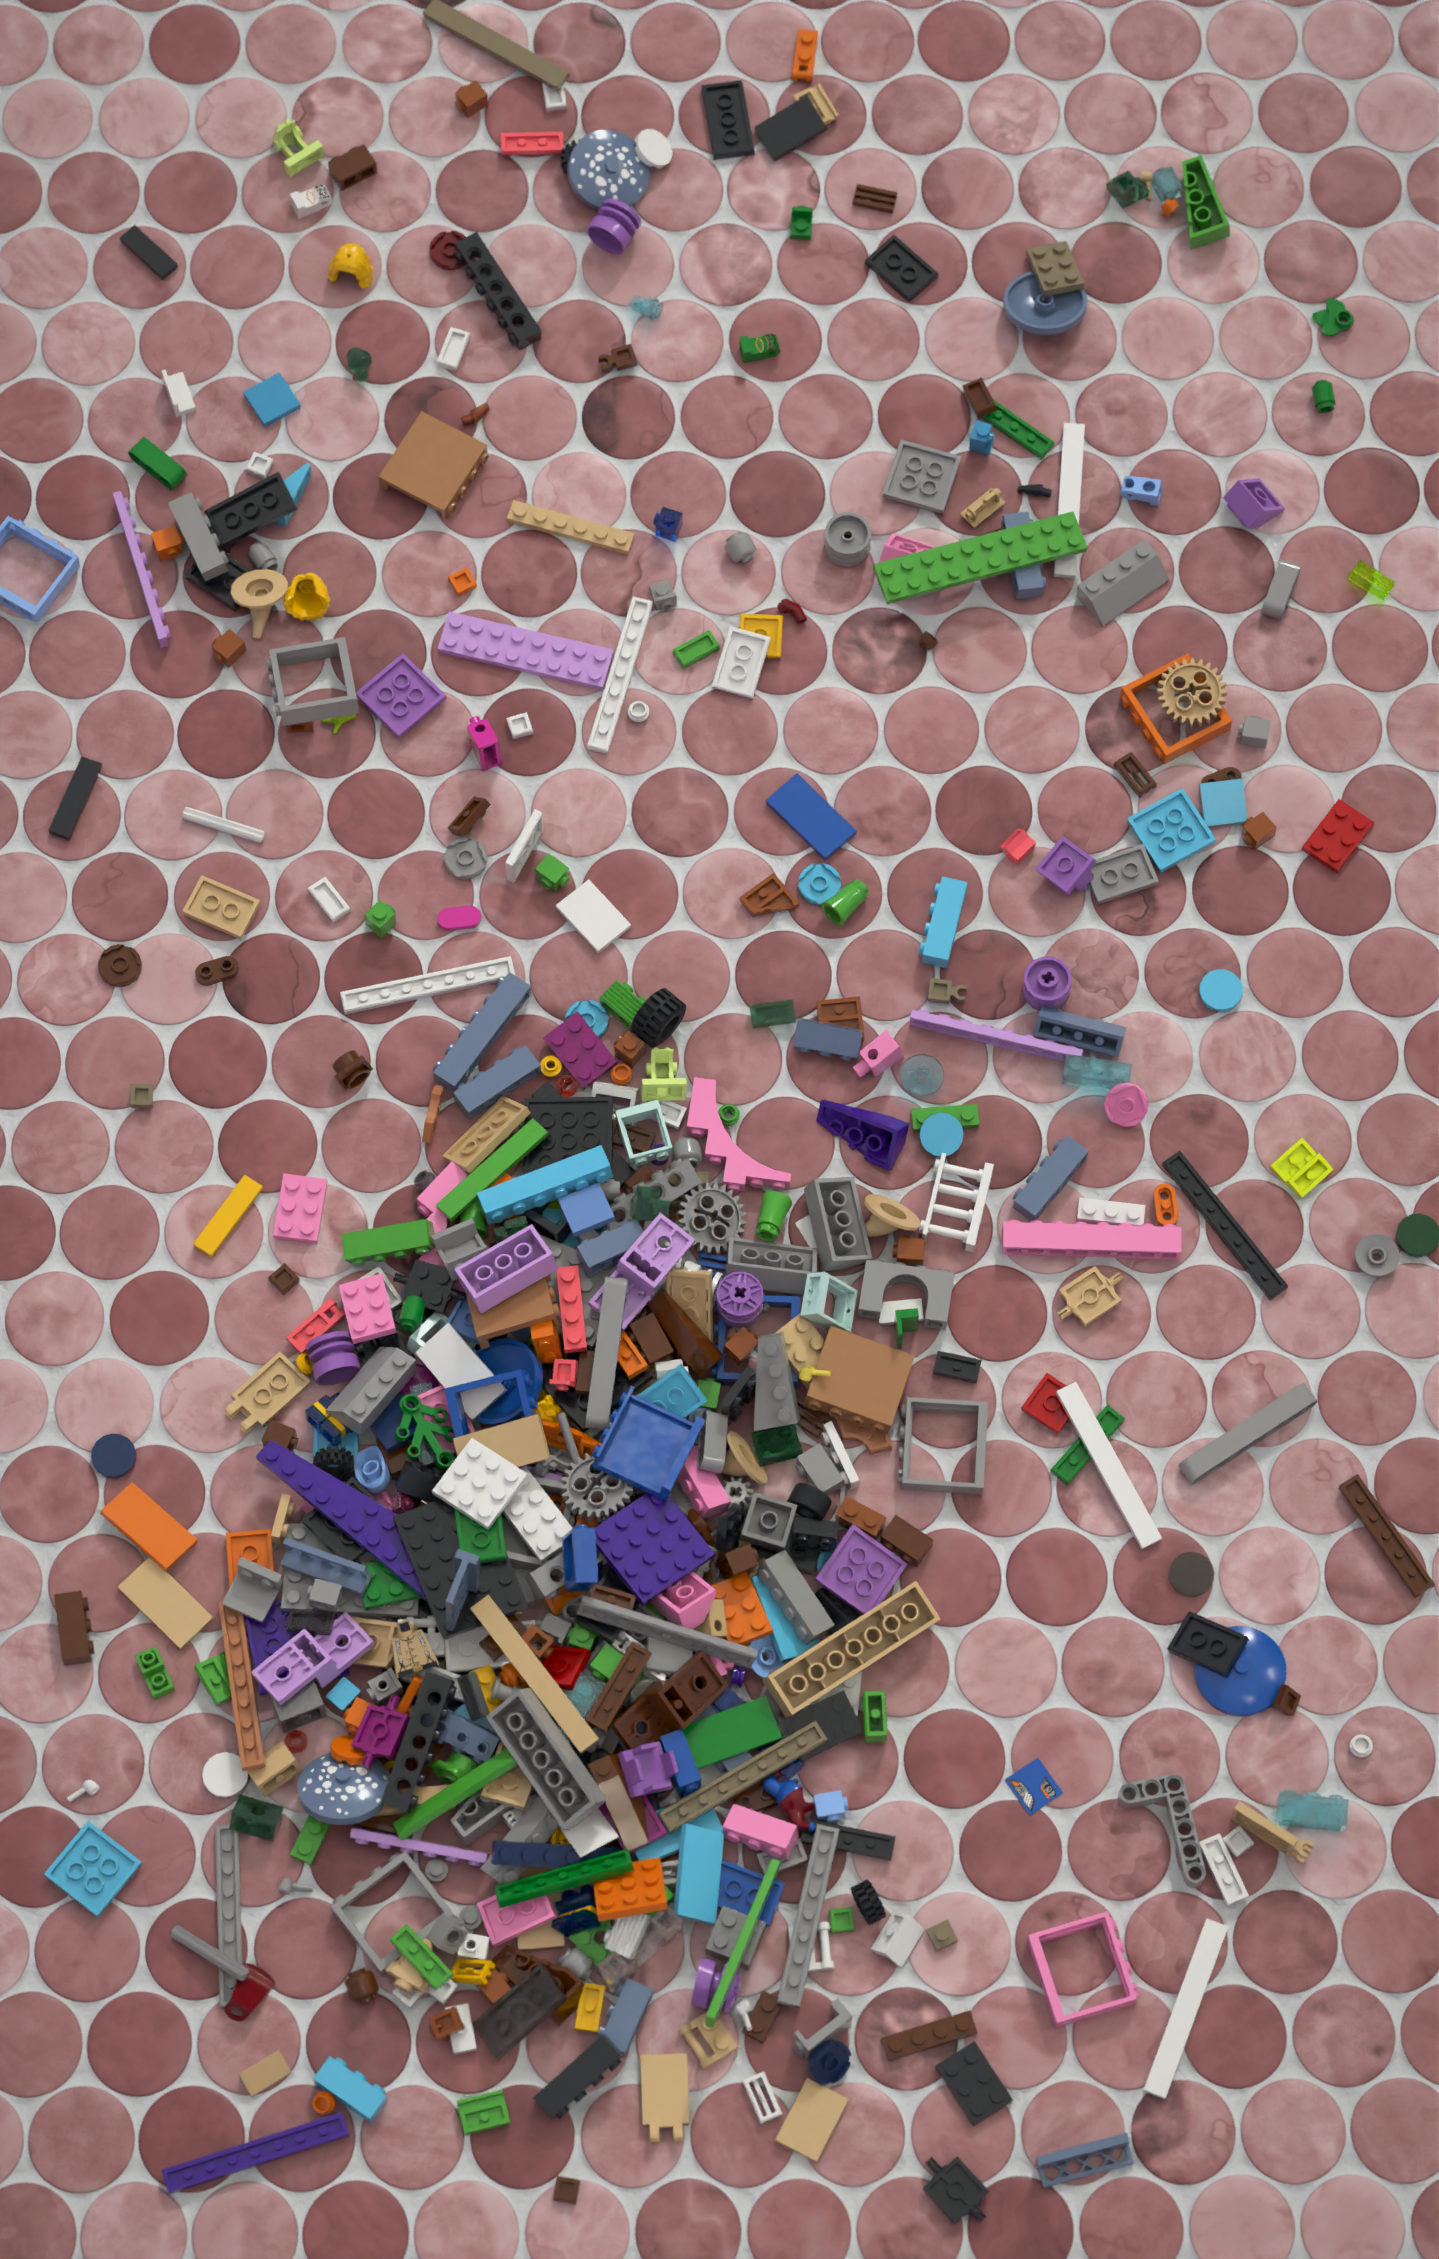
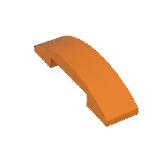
[541,1420,602,1460]

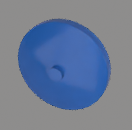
[475,1338,543,1426]
[1195,1626,1287,1717]

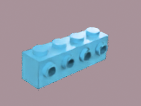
[919,876,968,968]

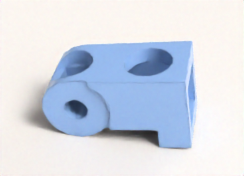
[1120,476,1162,506]

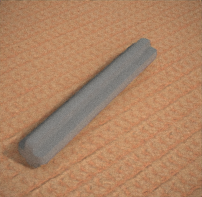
[171,1925,249,1981]

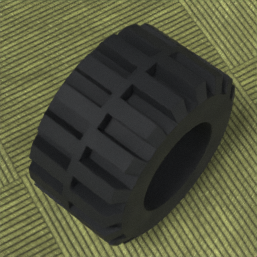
[631,988,687,1047]

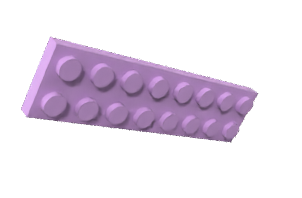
[438,611,614,691]

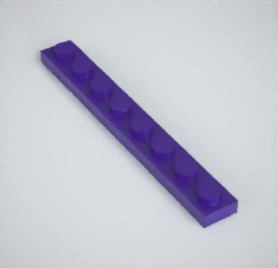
[162,2112,349,2194]

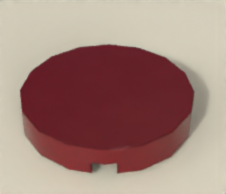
[430,231,466,270]

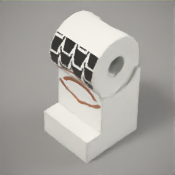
[290,184,333,219]

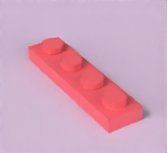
[556,1265,588,1353]

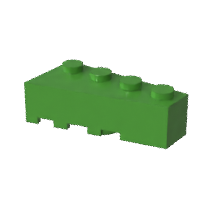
[1182,155,1230,250]

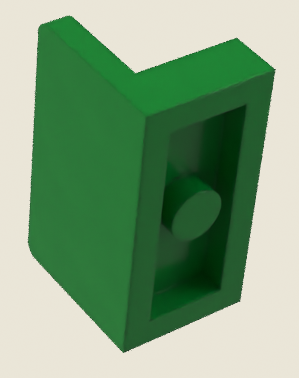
[894,1308,919,1349]

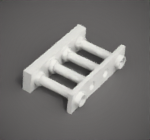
[919,1153,994,1253]

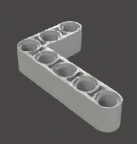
[1118,1774,1206,1888]

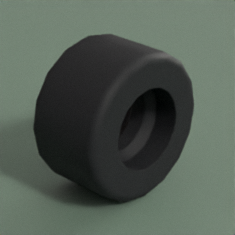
[787,1483,832,1520]

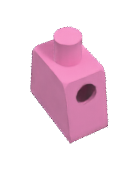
[852,1030,904,1078]

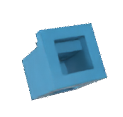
[969,420,995,455]

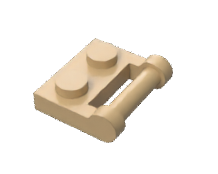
[678,2011,738,2070]

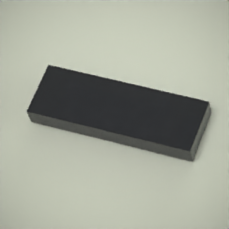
[120,225,178,280]

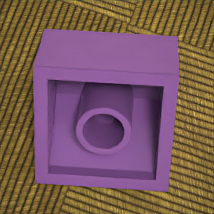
[1223,478,1285,529]

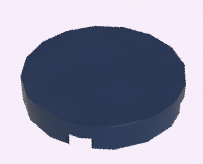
[91,1434,137,1479]
[808,2039,851,2085]

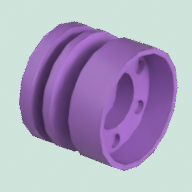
[586,198,641,254]
[717,1272,764,1328]
[306,1331,361,1385]
[691,1958,741,2015]

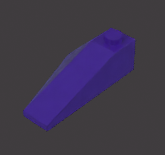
[816,1100,910,1170]

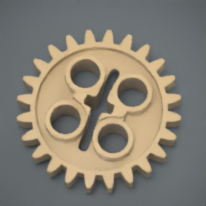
[1157,658,1227,727]

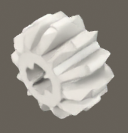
[722,1476,754,1511]

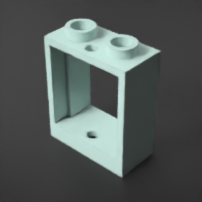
[615,1100,673,1167]
[800,1272,858,1332]
[407,1312,476,1361]

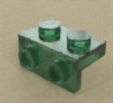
[751,1424,803,1467]

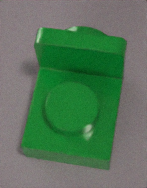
[790,206,813,240]

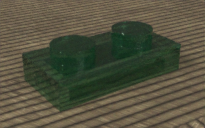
[749,999,796,1028]

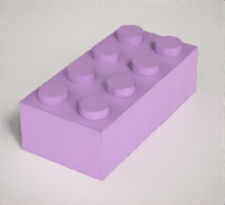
[454,1224,558,1314]

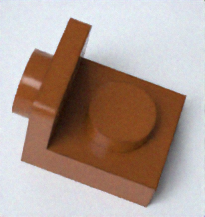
[429,2007,464,2041]

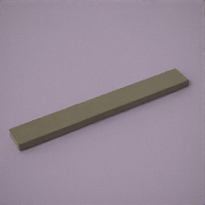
[423,0,570,91]
[658,1720,828,1834]

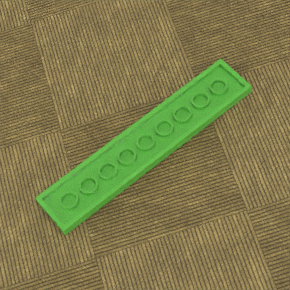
[873,511,1088,604]

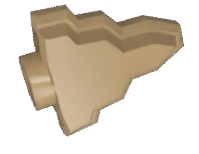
[385,1938,433,1994]

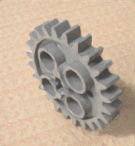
[675,1182,747,1254]
[560,1453,635,1522]

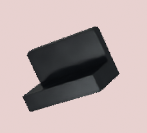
[815,1587,860,1635]

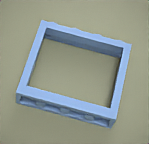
[0,516,80,624]

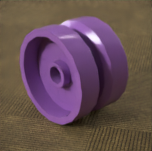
[1022,956,1072,1011]

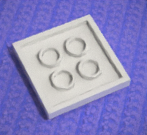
[432,1438,528,1530]

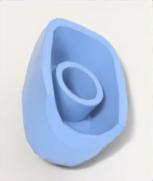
[354,1446,390,1494]

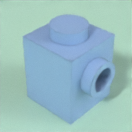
[813,1790,848,1824]

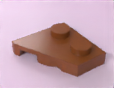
[739,873,800,916]
[816,996,865,1039]

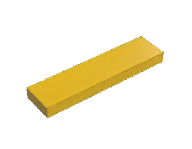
[193,1175,263,1258]

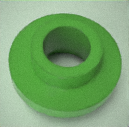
[718,1104,740,1126]

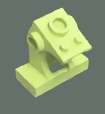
[272,119,324,177]
[641,1047,687,1101]

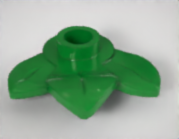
[1312,298,1354,336]

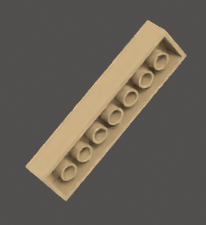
[762,1581,940,1718]

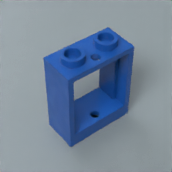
[562,1525,598,1592]
[660,1730,701,1798]

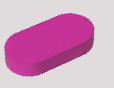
[438,906,481,931]

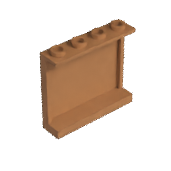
[378,411,489,520]
[466,1274,561,1349]
[803,1325,915,1434]

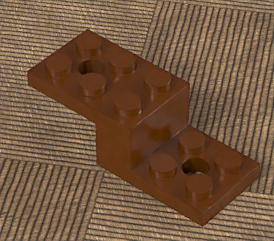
[610,1650,729,1750]

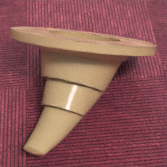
[231,569,288,639]
[864,1194,921,1237]
[721,1431,768,1485]

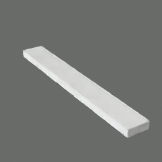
[1054,423,1085,579]
[587,597,653,754]
[340,956,516,1015]
[1056,1382,1162,1550]
[1143,1918,1228,2100]

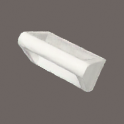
[591,1081,639,1125]

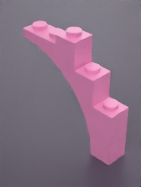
[687,1077,791,1193]
[417,1161,469,1300]

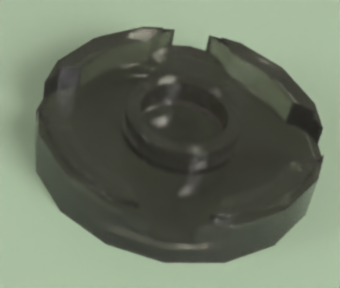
[1169,1552,1214,1598]

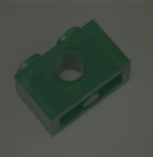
[229,1794,284,1842]

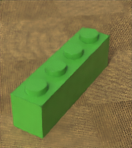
[342,1219,435,1266]

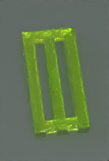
[1348,560,1395,600]

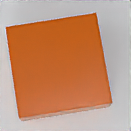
[448,567,477,597]

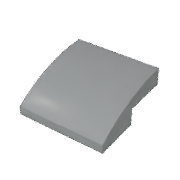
[645,1636,693,1675]

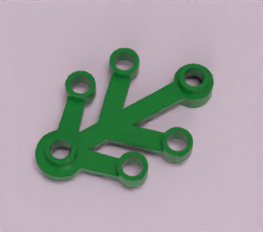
[395,1394,455,1470]

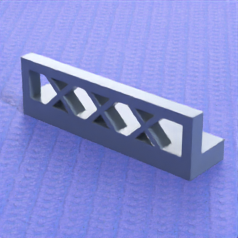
[280,1538,372,1596]
[1035,2133,1134,2188]

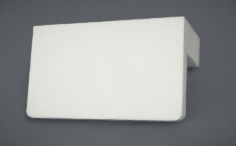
[162,369,196,417]
[871,1910,924,1967]

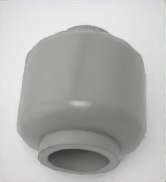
[725,531,756,564]
[672,1137,703,1169]
[557,1948,593,1981]

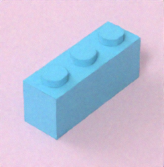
[313,2056,388,2123]

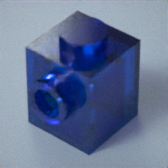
[653,507,683,542]

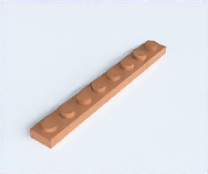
[218,1601,266,1771]

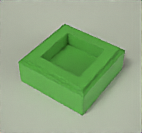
[829,1907,855,1934]

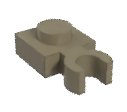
[928,978,967,1004]

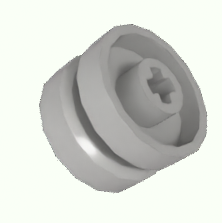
[824,512,871,567]

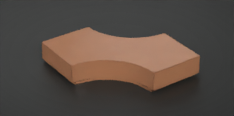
[422,1085,444,1143]
[836,1418,892,1455]

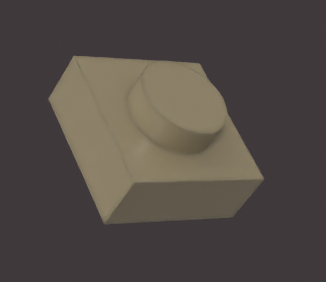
[130,1084,154,1108]
[927,1919,958,1952]

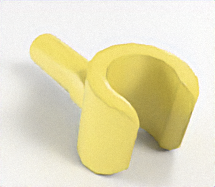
[799,1366,831,1381]

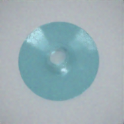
[900,1054,944,1096]

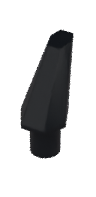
[1017,484,1052,498]

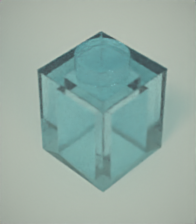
[1151,166,1182,204]

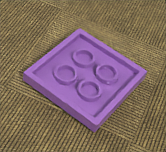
[356,653,447,739]
[814,1524,908,1615]

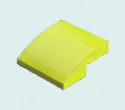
[1269,1137,1334,1198]

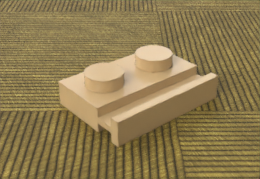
[793,83,839,125]
[271,1493,295,1547]

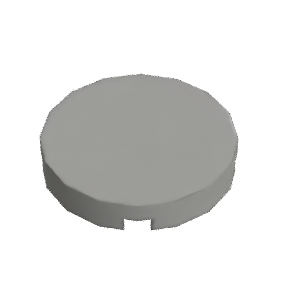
[444,837,487,880]

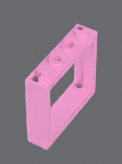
[1027,1911,1139,2028]

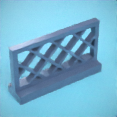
[446,1549,480,1631]

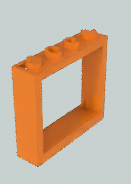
[1120,653,1232,764]

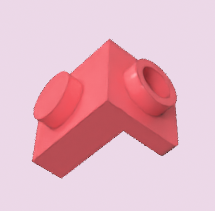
[549,1359,578,1391]

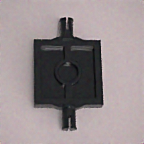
[393,1259,467,1315]
[923,2156,989,2224]

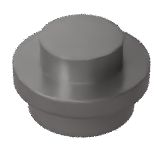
[414,1170,435,1191]
[425,1859,448,1882]
[459,1906,482,1930]

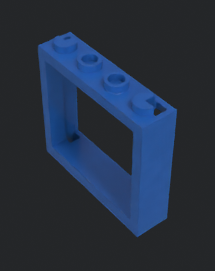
[712,1294,801,1388]
[445,1369,543,1438]

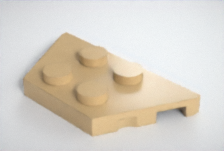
[338,1615,418,1669]

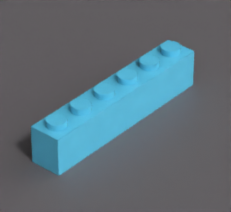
[477,1145,613,1225]

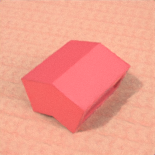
[1000,829,1036,865]

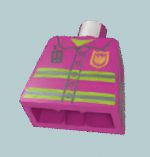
[467,716,502,771]

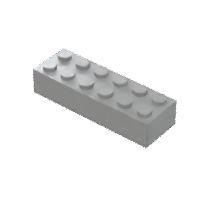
[486,1688,607,1830]

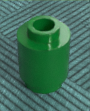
[1311,380,1336,413]
[398,1295,425,1331]

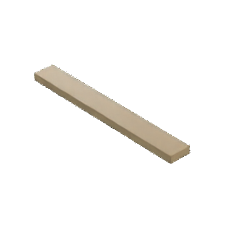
[470,1594,599,1754]

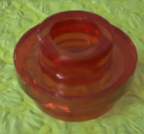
[556,1075,578,1097]
[285,1730,308,1753]

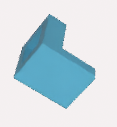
[325,1677,362,1711]

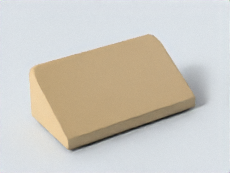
[239,2050,292,2097]

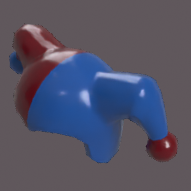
[763,1770,816,1832]

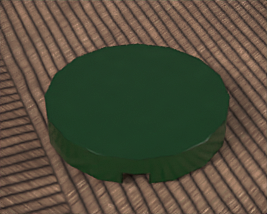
[1396,1213,1439,1258]

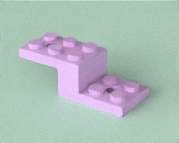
[588,1213,695,1332]
[251,1612,375,1706]

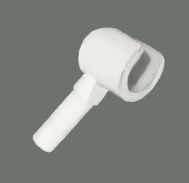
[67,1780,100,1802]
[736,1999,752,2031]

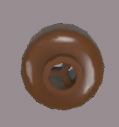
[345,1967,379,2004]

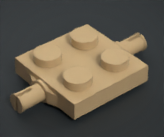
[1057,1266,1124,1327]

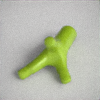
[321,714,356,734]

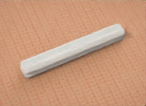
[182,807,265,843]

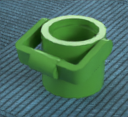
[430,1752,478,1784]

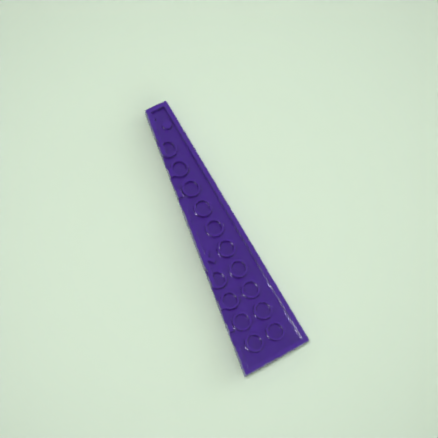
[256,1440,427,1602]

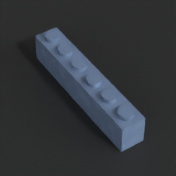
[433,972,531,1093]

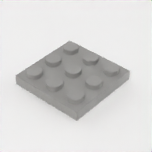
[882,440,961,514]

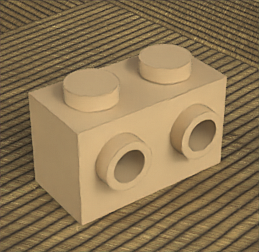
[247,1741,302,1797]

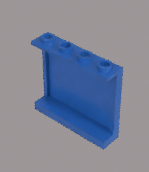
[591,1386,705,1501]

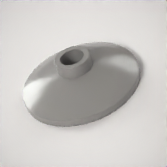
[1355,1234,1400,1277]

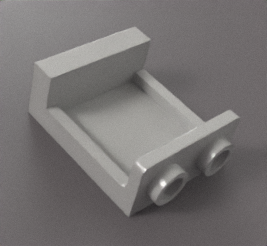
[431,1218,489,1281]
[793,1998,852,2060]

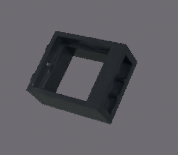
[522,1201,572,1244]

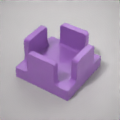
[1035,836,1096,895]
[618,1742,679,1798]

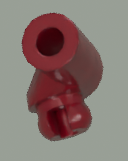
[777,599,807,624]

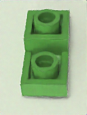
[135,1646,175,1700]

